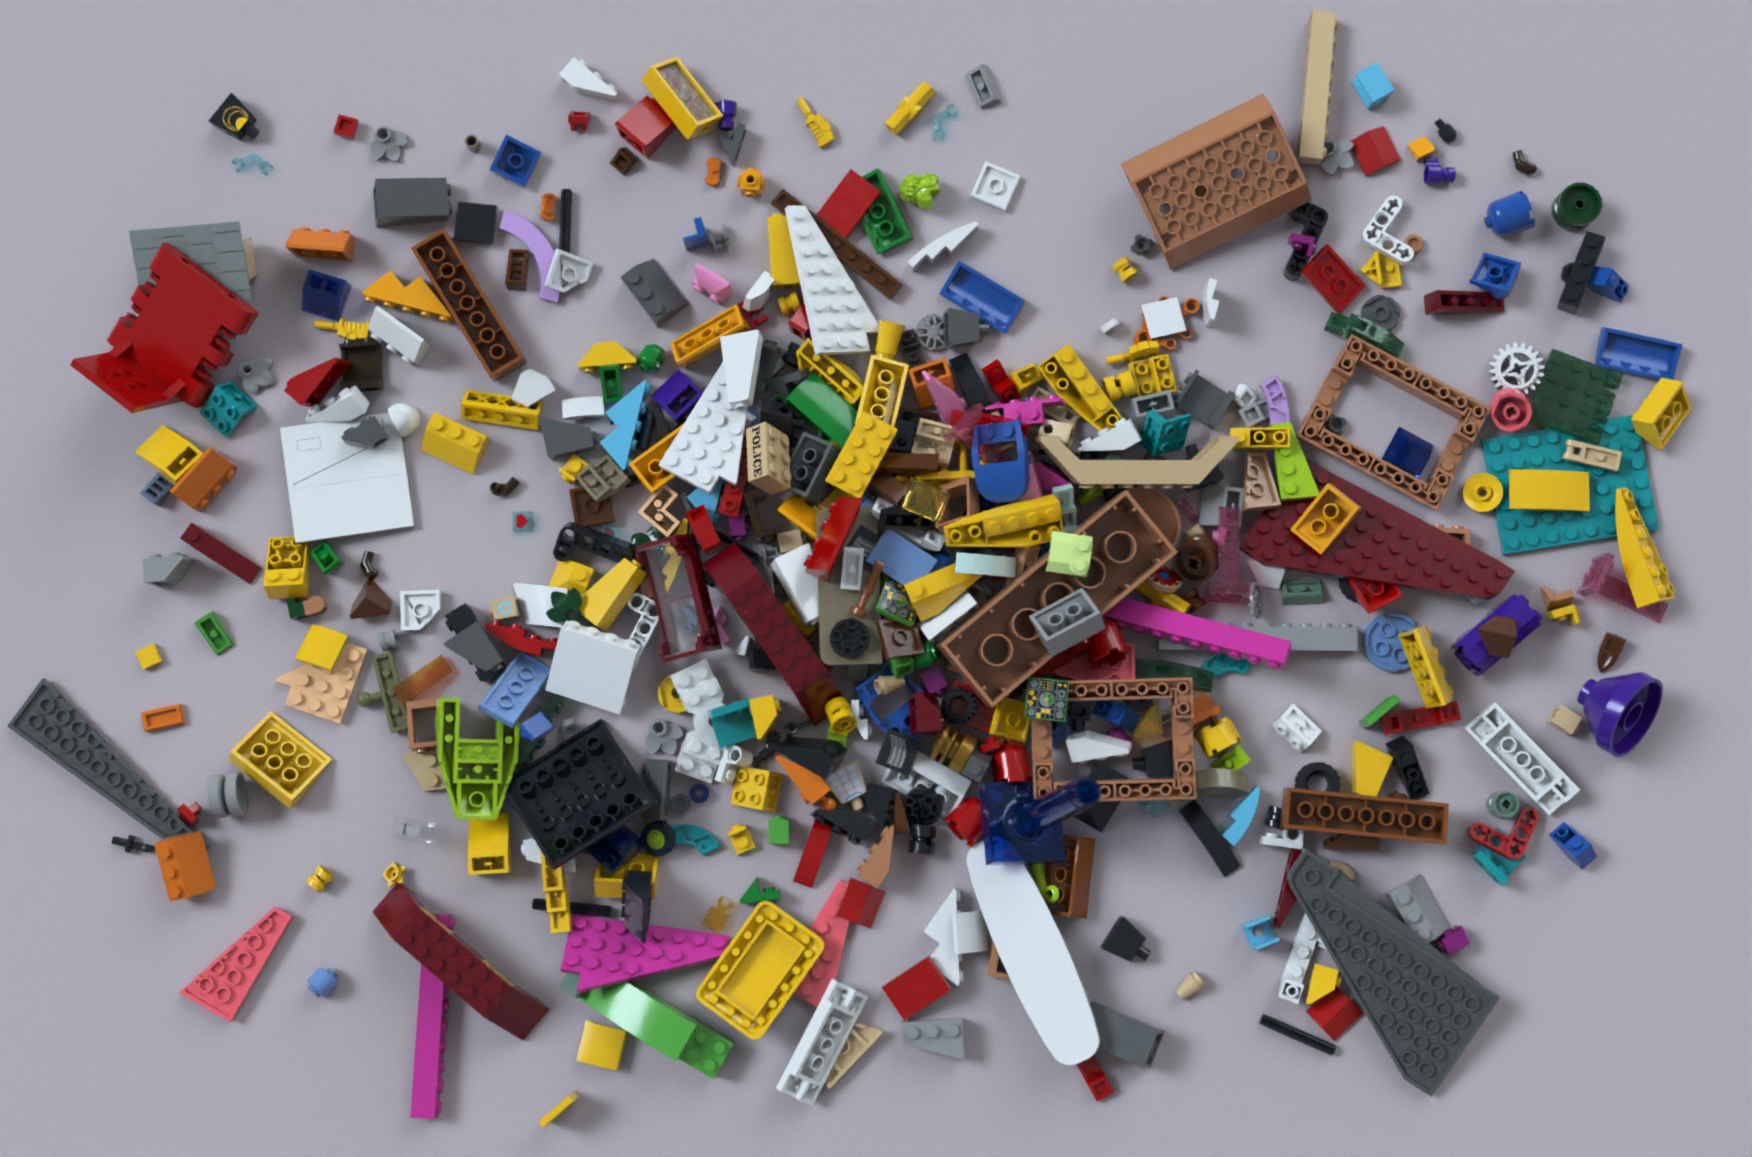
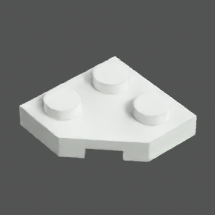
[544,249,594,293]
[400,590,441,631]

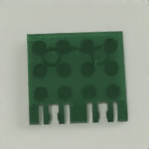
[1530,349,1623,445]

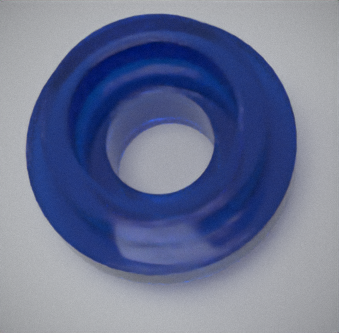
[689,783,709,803]

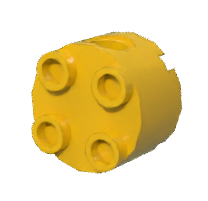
[1196,716,1242,759]

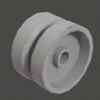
[207,772,249,818]

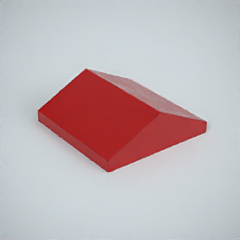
[1351,126,1401,176]
[1348,579,1404,614]
[835,877,886,929]
[1305,986,1363,1041]

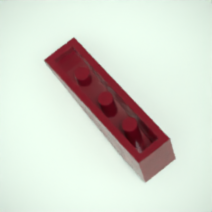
[1424,290,1505,315]
[180,522,262,584]
[1272,848,1317,928]

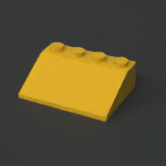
[1398,625,1453,708]
[229,711,332,809]

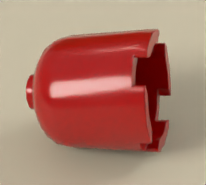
[1086,620,1129,669]
[992,740,1033,787]
[944,797,994,848]

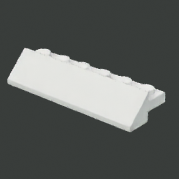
[1464,702,1580,815]
[776,979,868,1106]

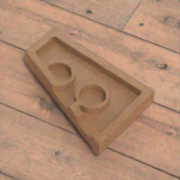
[1243,452,1281,512]

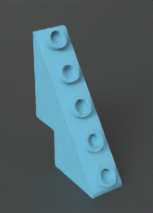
[600,380,651,473]
[687,478,726,525]

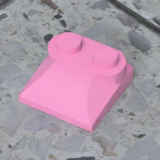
[691,263,733,304]

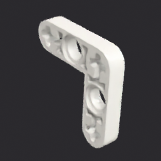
[1363,196,1414,265]

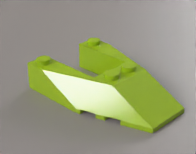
[436,698,519,820]

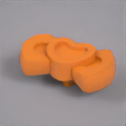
[704,157,722,186]
[539,193,557,222]

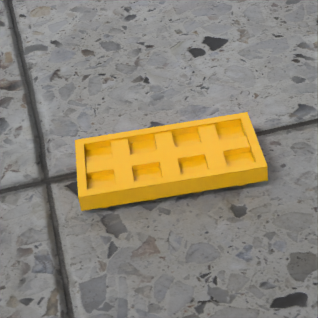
[825,411,898,498]

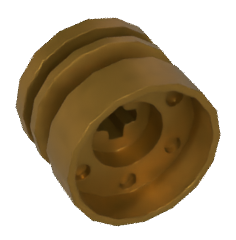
[930,722,979,774]

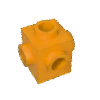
[737,168,765,198]

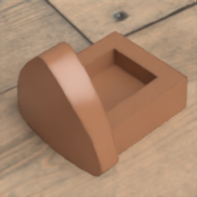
[1540,586,1574,611]

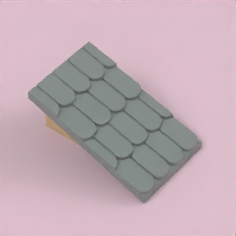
[129,221,258,301]

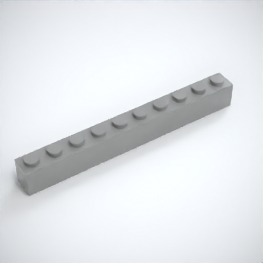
[1157,623,1358,652]

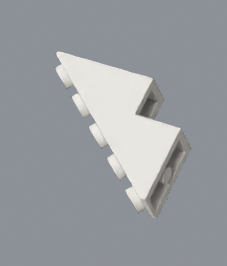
[924,888,963,986]

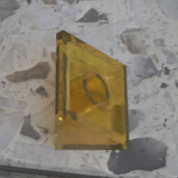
[902,476,951,523]
[1129,703,1164,740]

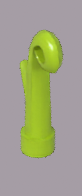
[1027,840,1059,903]

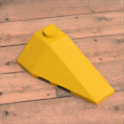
[904,553,982,621]

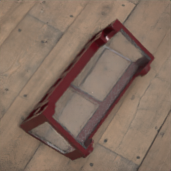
[635,534,722,663]

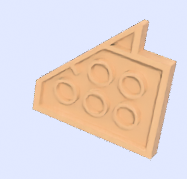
[276,643,369,724]

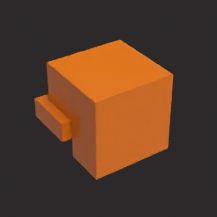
[1192,692,1221,733]

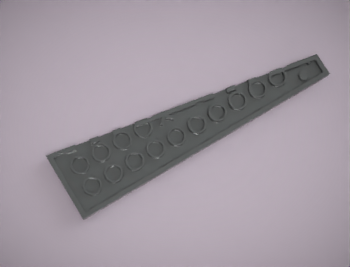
[7,678,210,851]

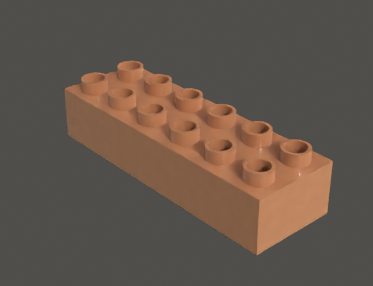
[936,490,1177,707]

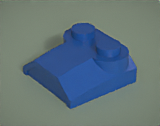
[489,134,541,187]
[1469,252,1521,299]

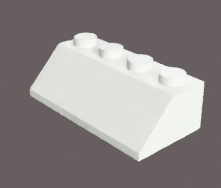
[881,751,972,818]

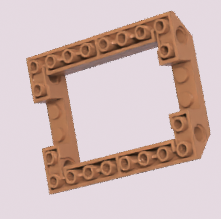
[1296,334,1491,511]
[1031,677,1196,803]

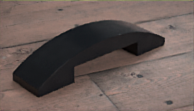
[1179,800,1241,877]

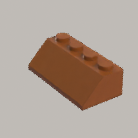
[1044,833,1095,918]

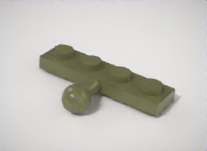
[357,652,408,733]

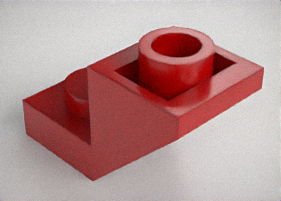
[981,359,1021,404]
[686,504,722,553]

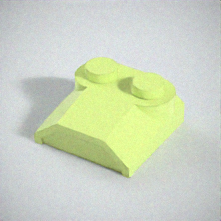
[1046,531,1093,577]

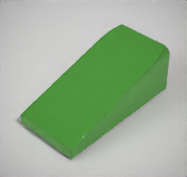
[194,610,234,655]

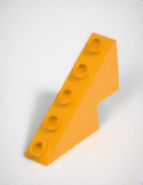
[361,270,455,323]

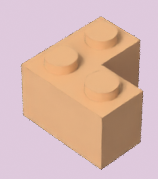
[638,484,681,537]

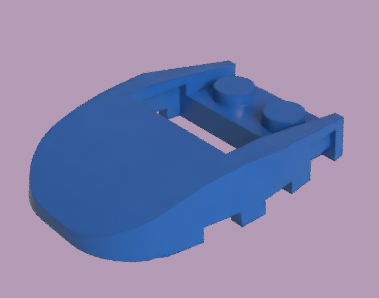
[971,420,1031,503]
[855,664,923,740]

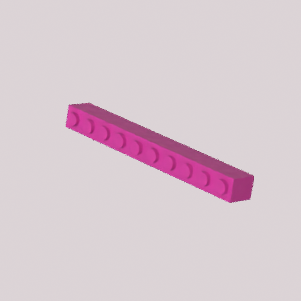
[1102,598,1292,670]
[410,913,455,1119]

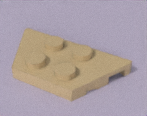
[402,750,447,791]
[826,1022,883,1089]

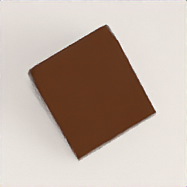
[610,147,639,175]

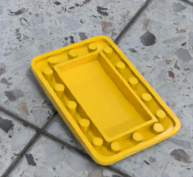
[696,901,824,1040]

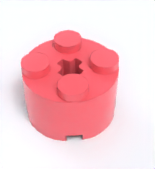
[1489,388,1532,432]

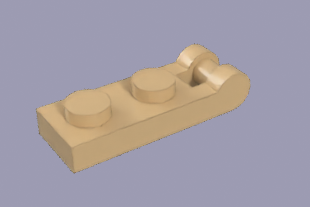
[1031,386,1082,430]
[1562,439,1622,472]

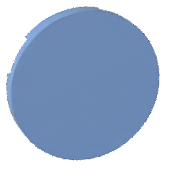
[1363,613,1418,672]

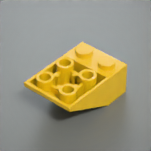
[135,425,203,485]
[263,536,310,599]
[468,812,513,875]

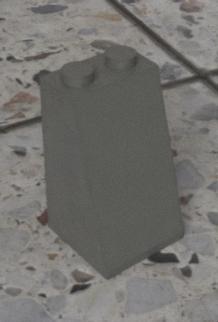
[373,178,452,227]
[1090,1001,1165,1068]

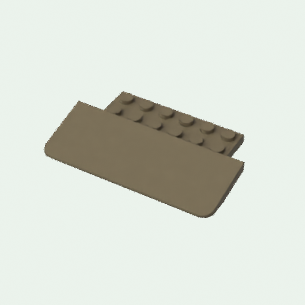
[816,506,917,666]

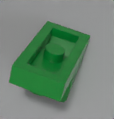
[599,364,623,402]
[310,540,345,575]
[740,877,781,904]

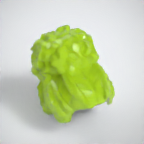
[899,173,940,211]

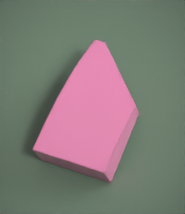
[715,607,730,646]

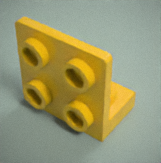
[731,766,783,813]

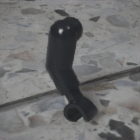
[753,730,781,768]

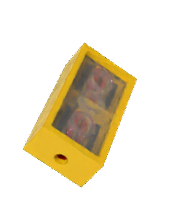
[641,57,723,140]

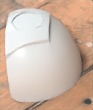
[388,403,420,437]

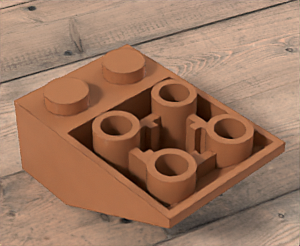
[857,825,894,889]

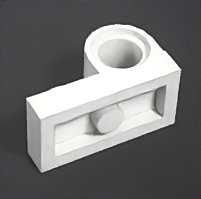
[840,547,864,590]
[714,744,753,786]
[1259,828,1303,849]

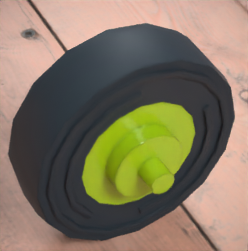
[640,820,676,857]

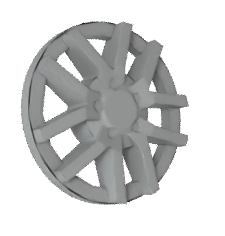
[916,314,945,351]
[1247,582,1263,619]

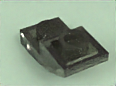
[898,329,926,369]

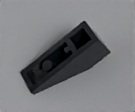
[949,352,991,412]
[877,502,938,531]

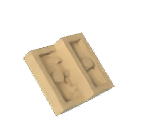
[911,418,958,468]

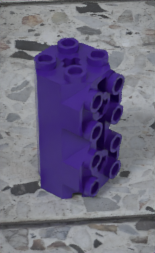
[1451,594,1542,676]

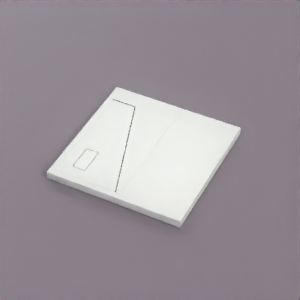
[280,413,415,544]

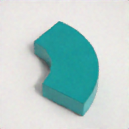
[1200,653,1252,679]
[671,824,721,855]

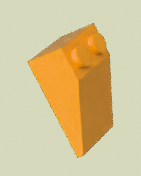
[1290,483,1362,555]

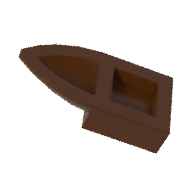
[1597,631,1626,673]

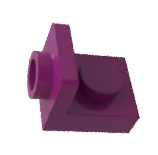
[1287,233,1317,260]

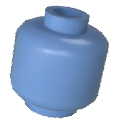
[308,968,338,998]

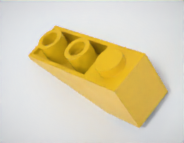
[1230,428,1290,451]

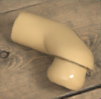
[1328,860,1355,882]

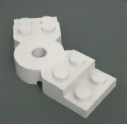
[669,659,725,783]

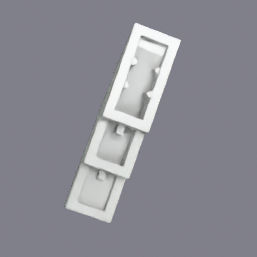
[907,222,979,272]

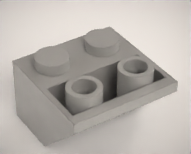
[1130,390,1176,436]
[1199,486,1244,530]
[143,552,195,587]

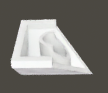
[511,369,556,408]
[1247,558,1285,590]

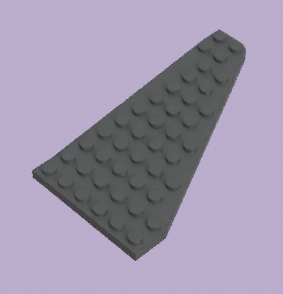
[1288,848,1500,1097]

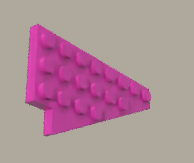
[561,914,730,993]

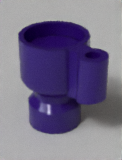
[713,100,737,131]
[1424,157,1456,184]

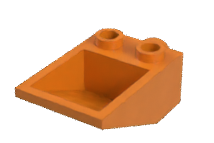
[775,755,836,810]

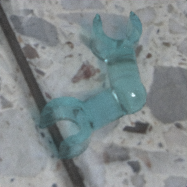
[933,104,958,141]
[231,153,274,175]

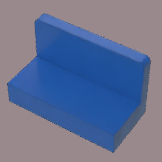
[683,217,709,251]

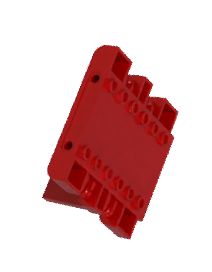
[70,243,259,413]

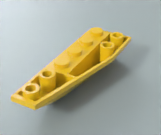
[943,494,1064,547]

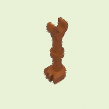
[849,560,884,619]

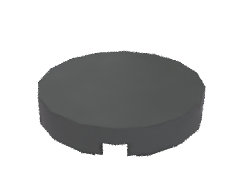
[1360,295,1400,334]

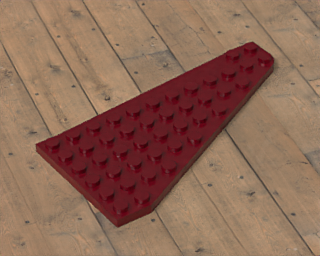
[1237,457,1515,600]

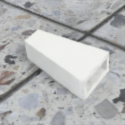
[720,329,763,410]
[771,543,819,626]

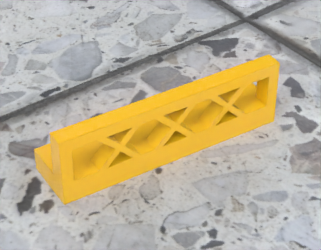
[461,390,543,430]

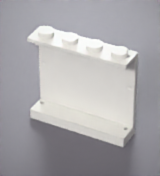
[545,620,642,715]

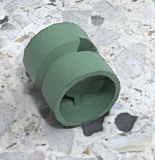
[1487,791,1519,817]

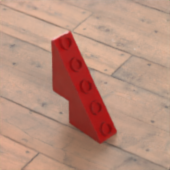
[718,426,749,517]

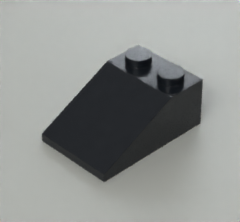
[774,737,848,779]
[1067,760,1130,833]

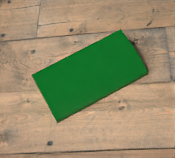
[861,168,914,255]
[786,373,858,450]

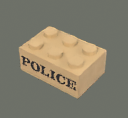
[746,422,791,495]

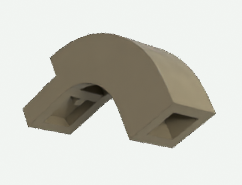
[1178,768,1250,802]

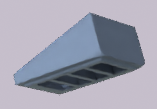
[140,473,174,506]

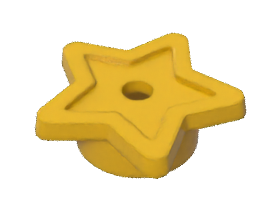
[382,862,406,887]

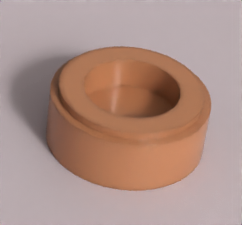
[1403,234,1423,255]

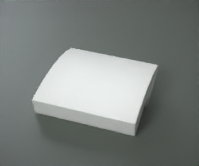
[1202,278,1219,328]
[952,910,989,954]

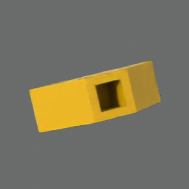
[578,341,638,374]

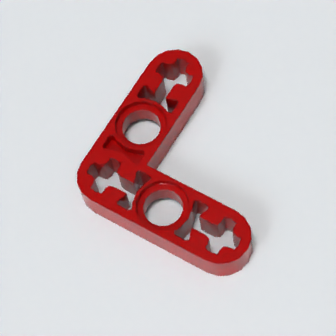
[1033,638,1090,678]
[1467,807,1539,861]

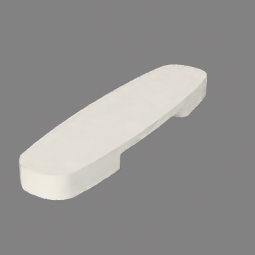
[966,837,1100,1065]

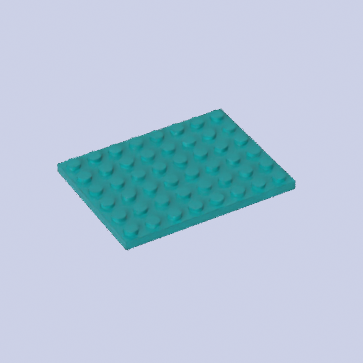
[1480,415,1659,555]

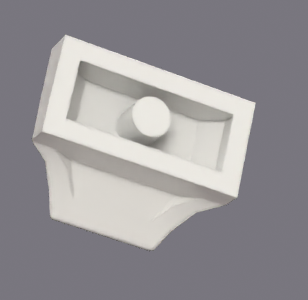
[742,271,775,312]

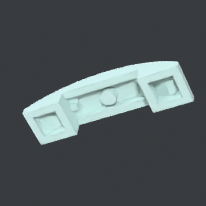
[955,552,1017,578]

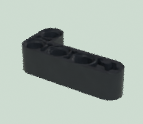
[1283,202,1328,281]
[553,522,636,563]

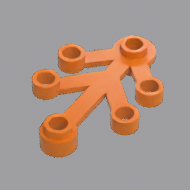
[1134,296,1200,351]

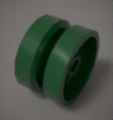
[1552,182,1602,231]

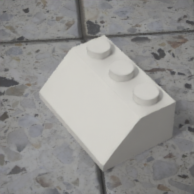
[368,306,432,366]
[918,590,981,644]

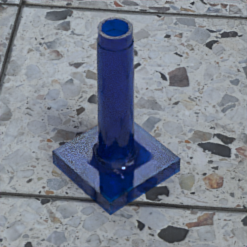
[978,777,1101,865]

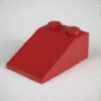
[284,358,351,407]

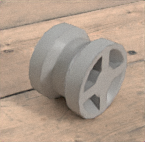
[378,629,400,652]

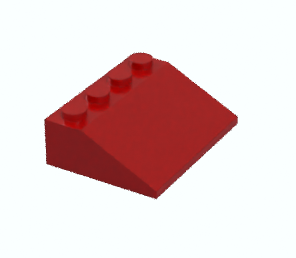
[803,497,862,582]

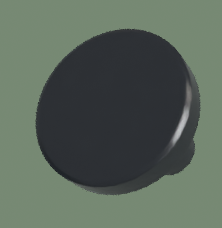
[830,618,870,659]
[903,787,943,825]

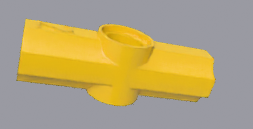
[885,81,935,135]
[1134,580,1191,614]

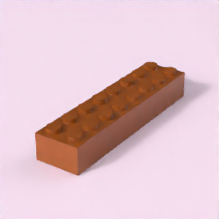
[411,228,527,382]
[1280,787,1449,844]

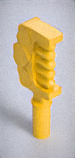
[796,97,834,148]
[314,318,370,342]
[1105,341,1160,365]

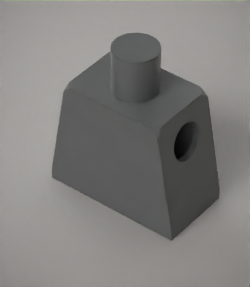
[943,308,989,349]

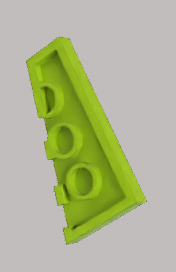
[1270,422,1319,501]

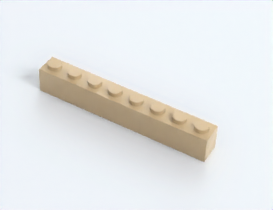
[1296,10,1338,165]

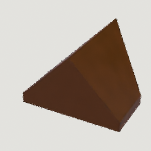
[350,578,392,619]
[1478,615,1517,658]

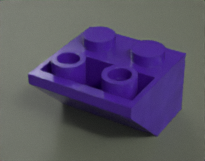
[650,370,703,424]

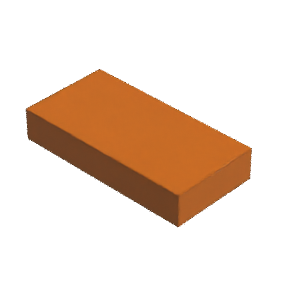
[141,704,185,732]

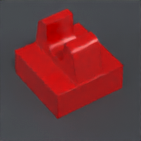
[568,111,591,132]
[178,802,202,827]

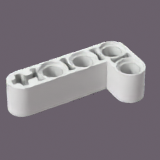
[627,593,662,672]

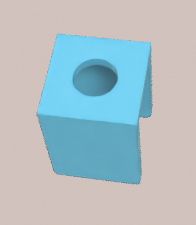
[1351,62,1394,110]
[1241,914,1280,950]

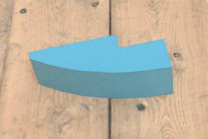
[1221,787,1260,847]

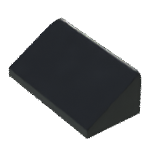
[635,410,657,451]

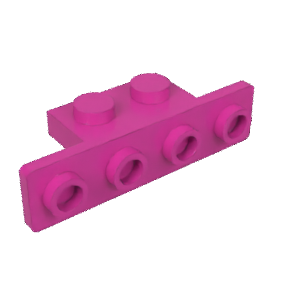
[985,395,1065,426]

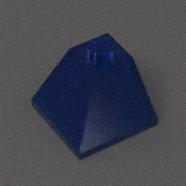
[1381,427,1434,478]

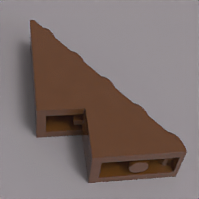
[1322,791,1405,851]

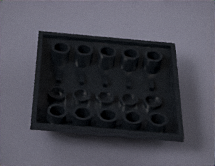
[506,719,657,871]

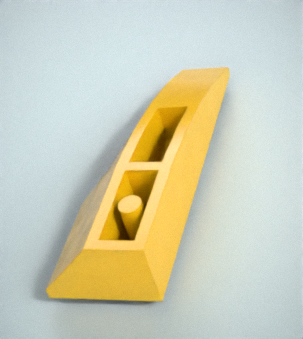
[1037,343,1122,431]
[1615,487,1675,608]

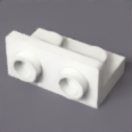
[1272,704,1322,752]

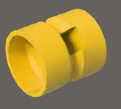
[1102,370,1136,402]
[825,697,857,735]

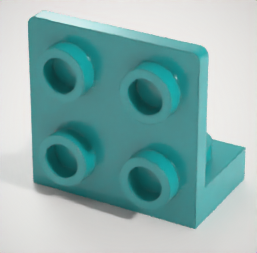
[200,380,258,438]
[1139,410,1192,456]
[708,698,757,748]
[1469,829,1526,885]

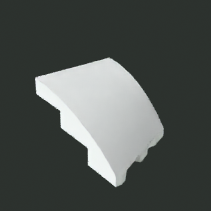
[513,583,569,628]

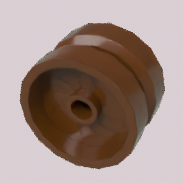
[1173,534,1223,584]

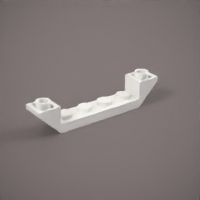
[1278,911,1319,1004]

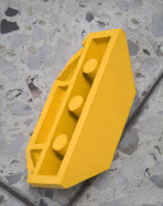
[796,337,864,404]

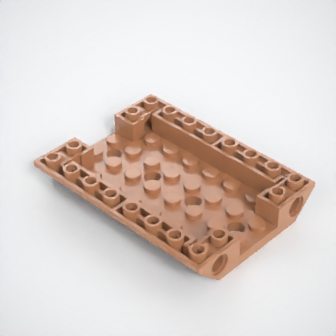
[1121,93,1312,270]

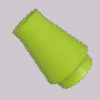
[1076,484,1105,507]

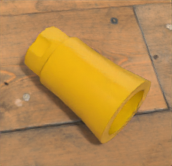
[875,320,905,360]

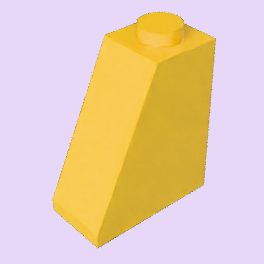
[1351,740,1393,796]

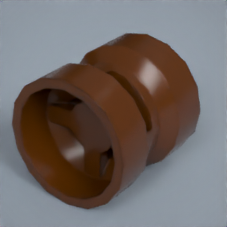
[1180,587,1206,613]

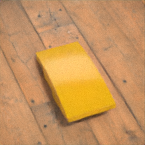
[1509,469,1590,512]

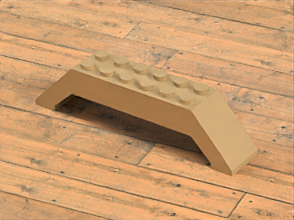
[1035,436,1239,488]

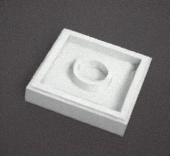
[970,161,1021,212]

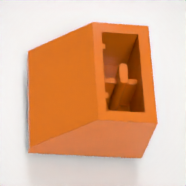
[908,357,956,410]

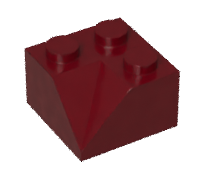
[908,691,944,737]

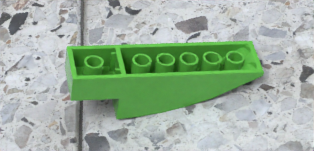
[579,981,735,1079]

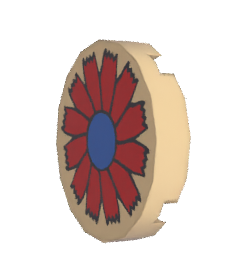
[1145,564,1183,593]

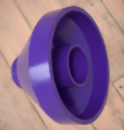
[1578,672,1663,757]

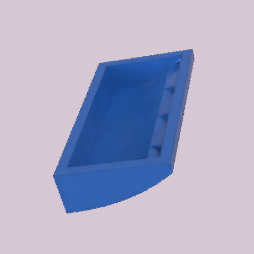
[939,261,1026,334]
[1595,327,1683,380]

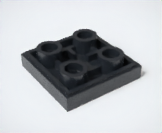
[454,202,498,245]

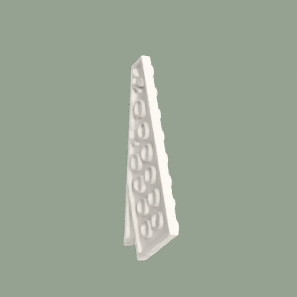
[785,206,879,355]
[659,362,748,494]

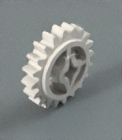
[1488,342,1545,394]

